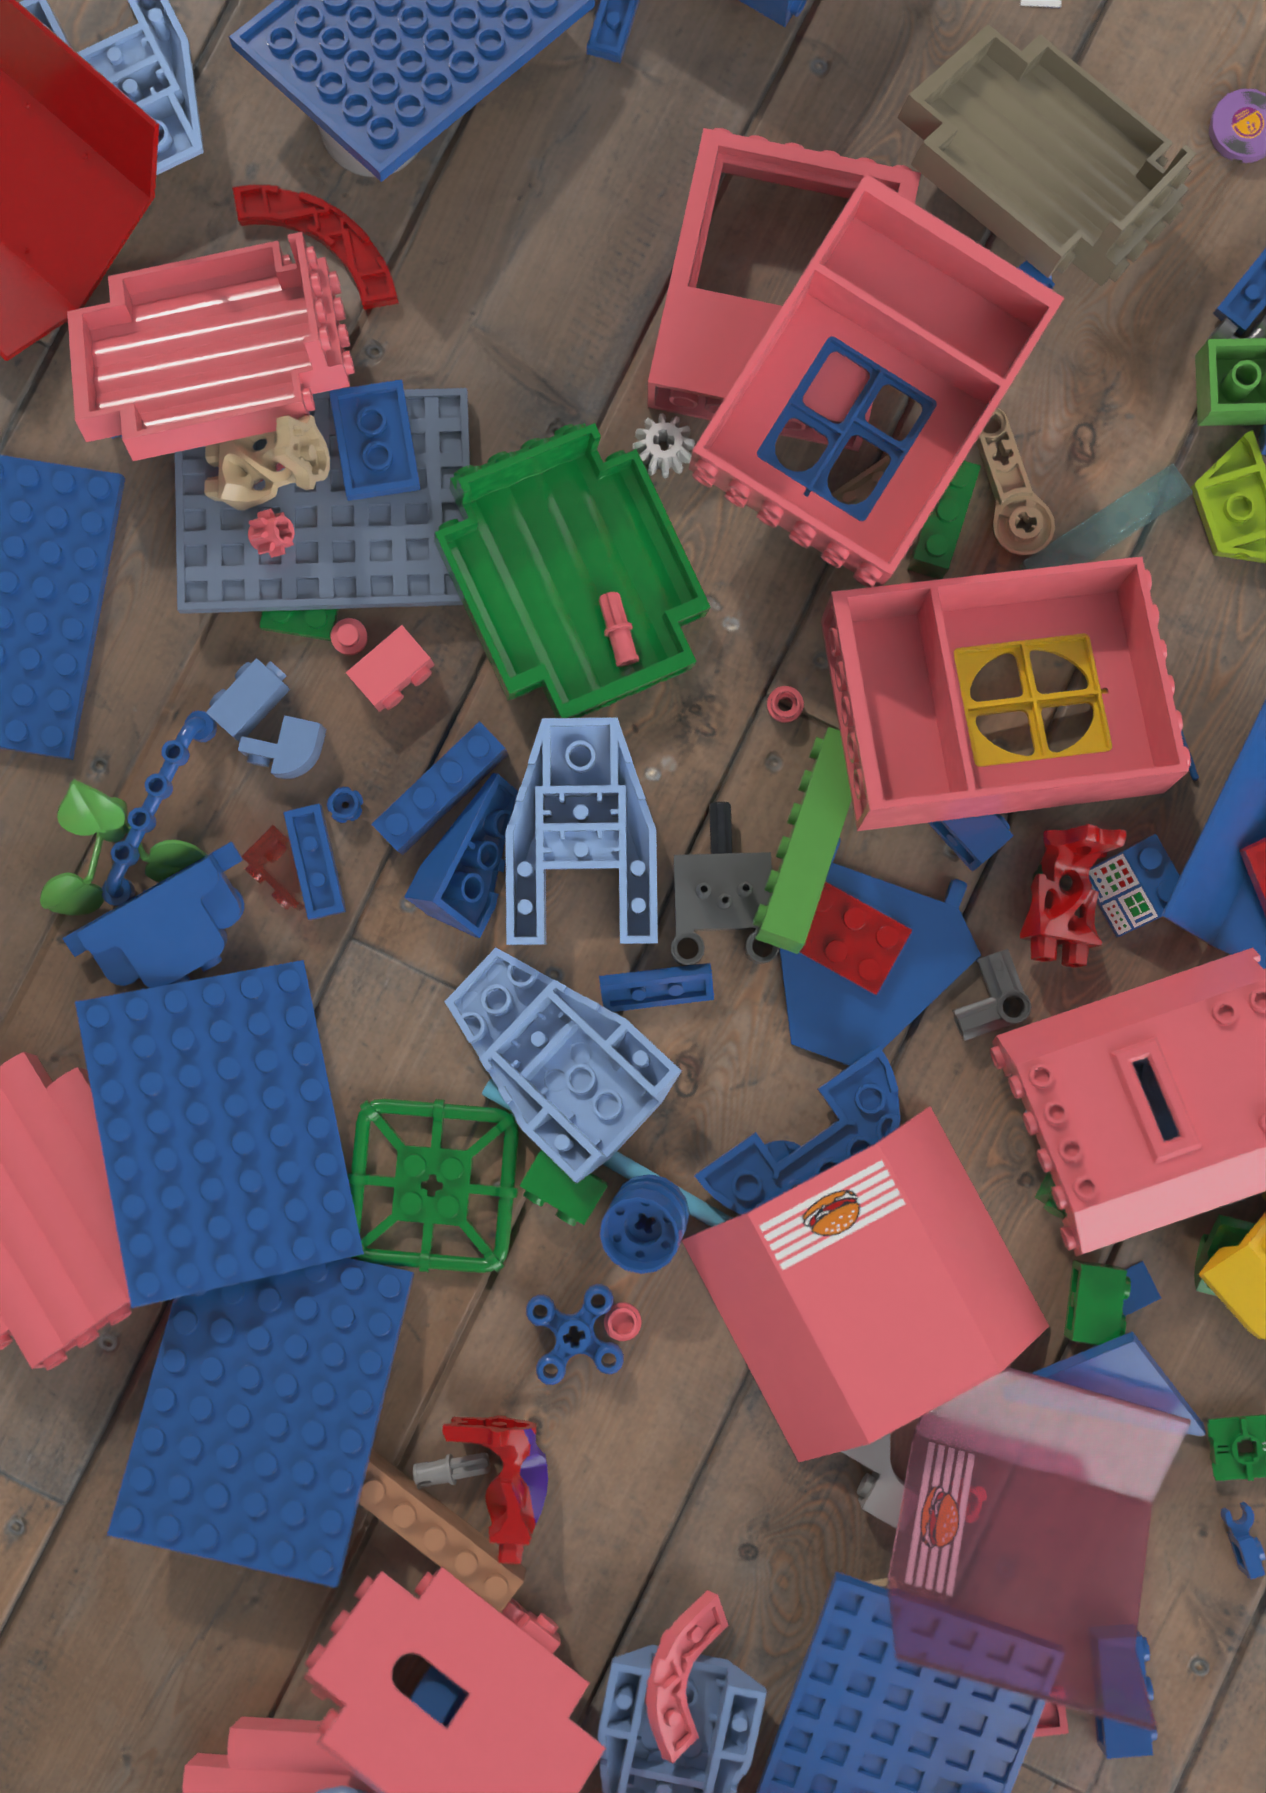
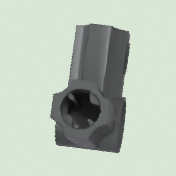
[952,949,1032,1041]

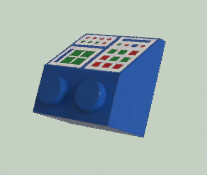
[1089,834,1180,938]

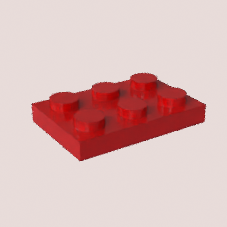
[799,881,912,995]

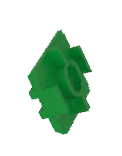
[1207,1414,1266,1481]

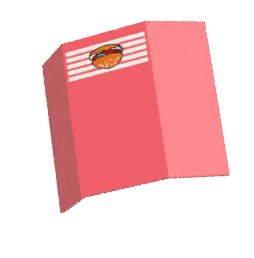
[682,1106,1049,1462]

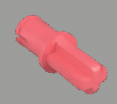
[599,592,639,667]

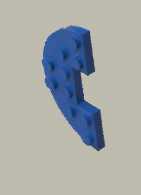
[694,1046,901,1215]

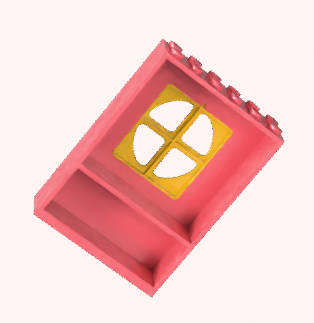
[821,557,1191,831]

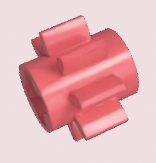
[248,509,295,558]

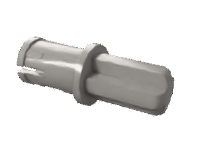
[413,1452,490,1489]

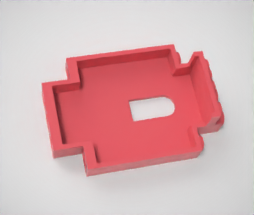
[303,1567,605,1793]

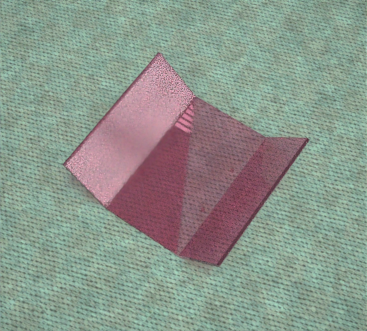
[887,1367,1191,1731]

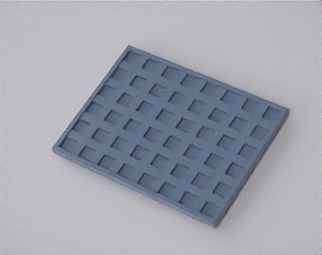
[175,388,470,614]

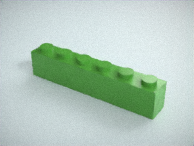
[753,727,852,954]

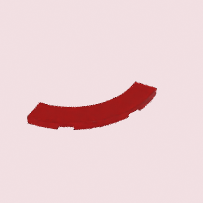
[232,185,399,310]

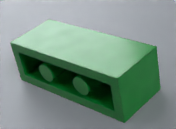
[907,460,981,580]

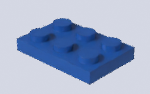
[329,380,421,501]

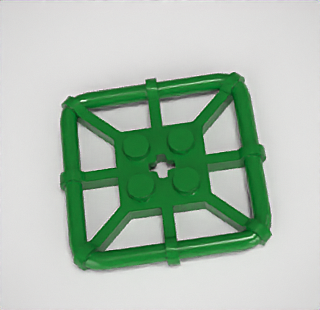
[347,1098,519,1273]

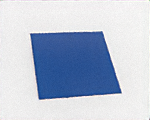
[1122,1261,1161,1316]

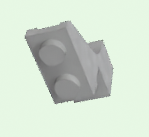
[841,1433,919,1532]

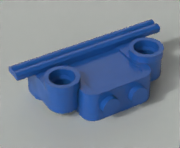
[62,841,245,988]

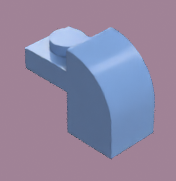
[238,715,327,779]

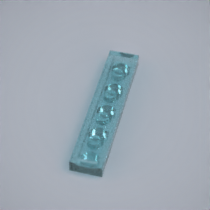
[1020,463,1194,570]

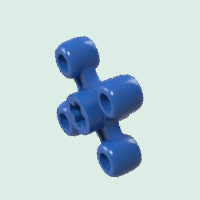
[526,1284,624,1385]

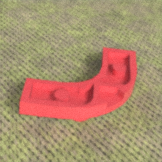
[645,1590,729,1763]

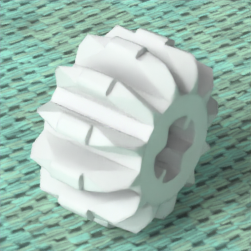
[633,413,695,479]

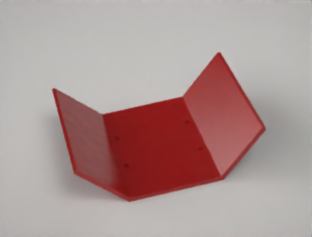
[0,0,159,361]

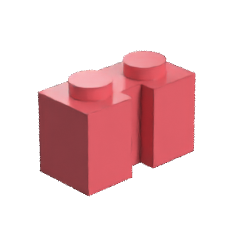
[346,625,435,712]

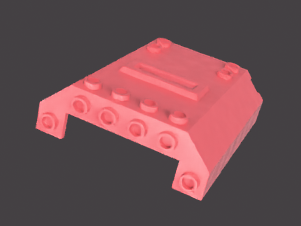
[990,948,1266,1257]

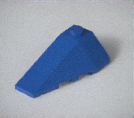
[404,773,518,938]

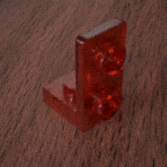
[241,825,305,911]

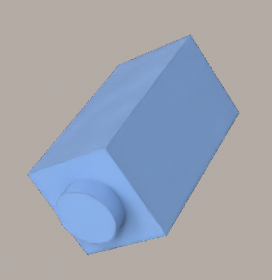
[206,658,290,742]

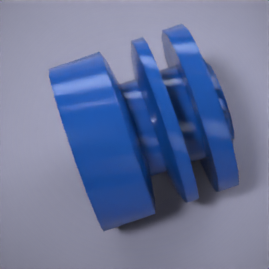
[600,1174,690,1274]

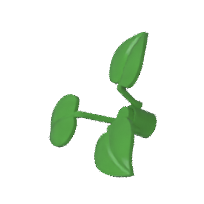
[40,779,208,915]

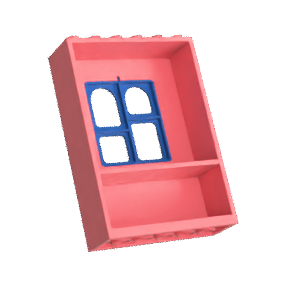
[689,173,1064,588]

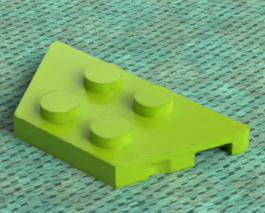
[1190,430,1266,564]

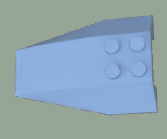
[444,947,681,1183]

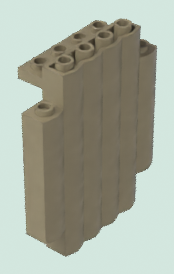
[897,24,1197,286]

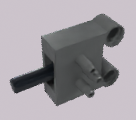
[671,801,779,966]

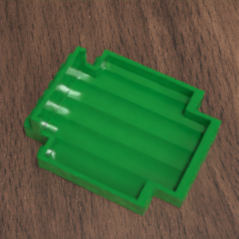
[434,423,711,718]

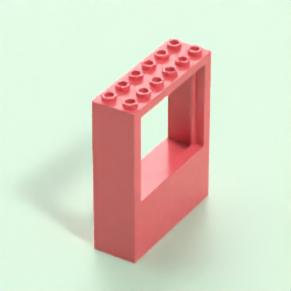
[647,128,921,451]

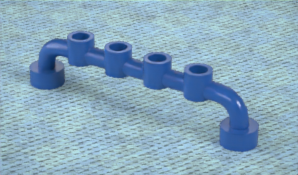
[102,711,217,907]

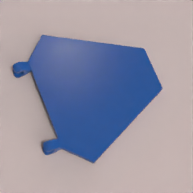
[779,838,981,1065]

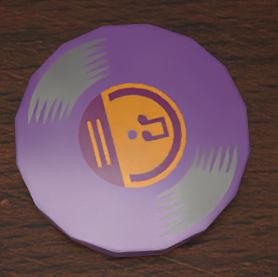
[1209,89,1266,163]

